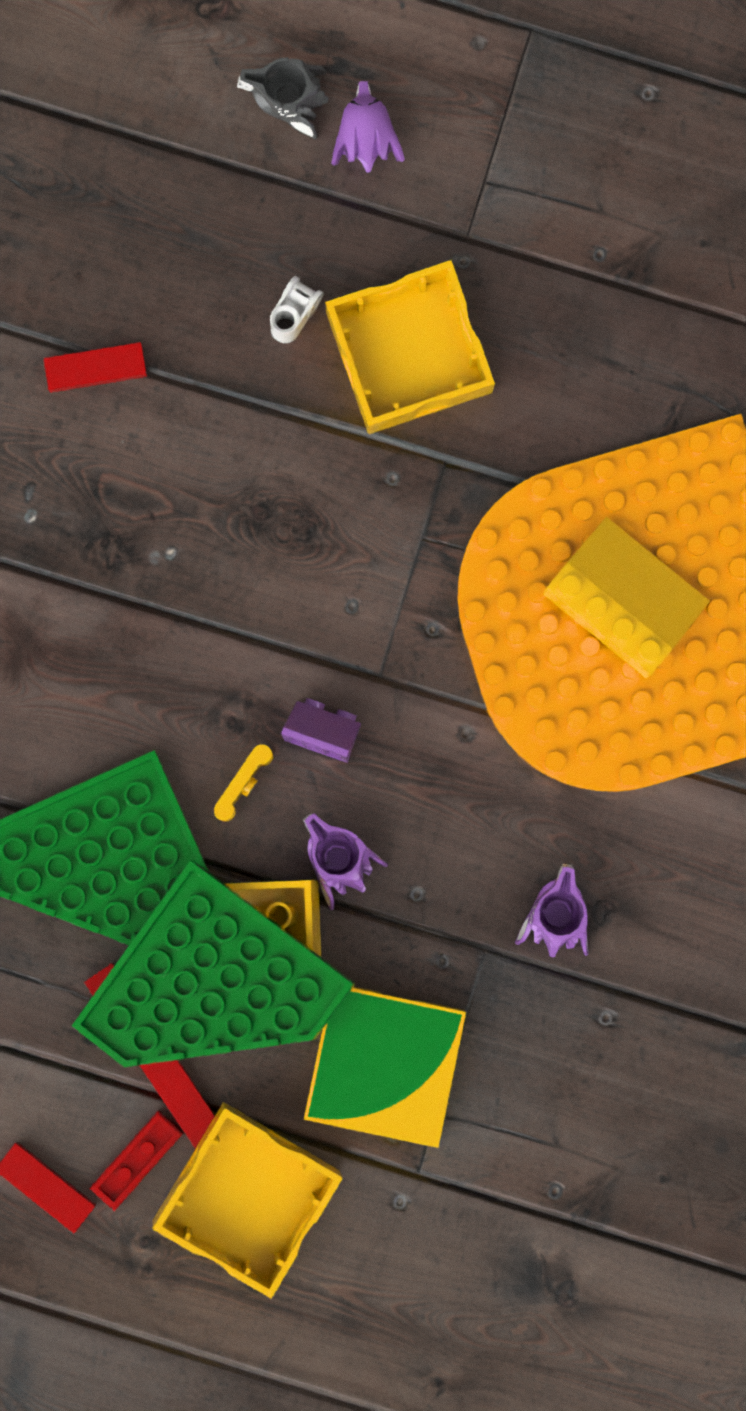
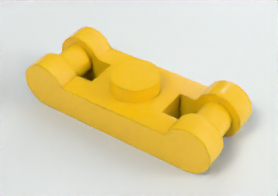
[214,744,273,822]

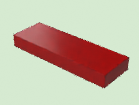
[43,342,147,393]
[89,1110,184,1211]
[0,1142,96,1234]

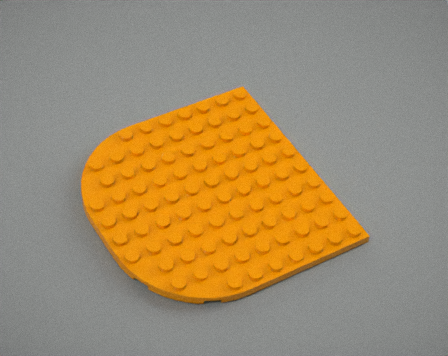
[457,414,746,792]

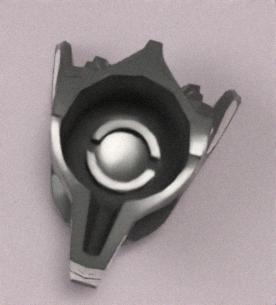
[237,57,329,140]

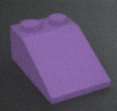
[281,698,361,763]

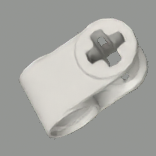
[270,275,324,343]

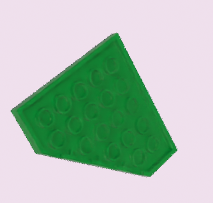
[0,750,209,946]
[72,860,356,1068]

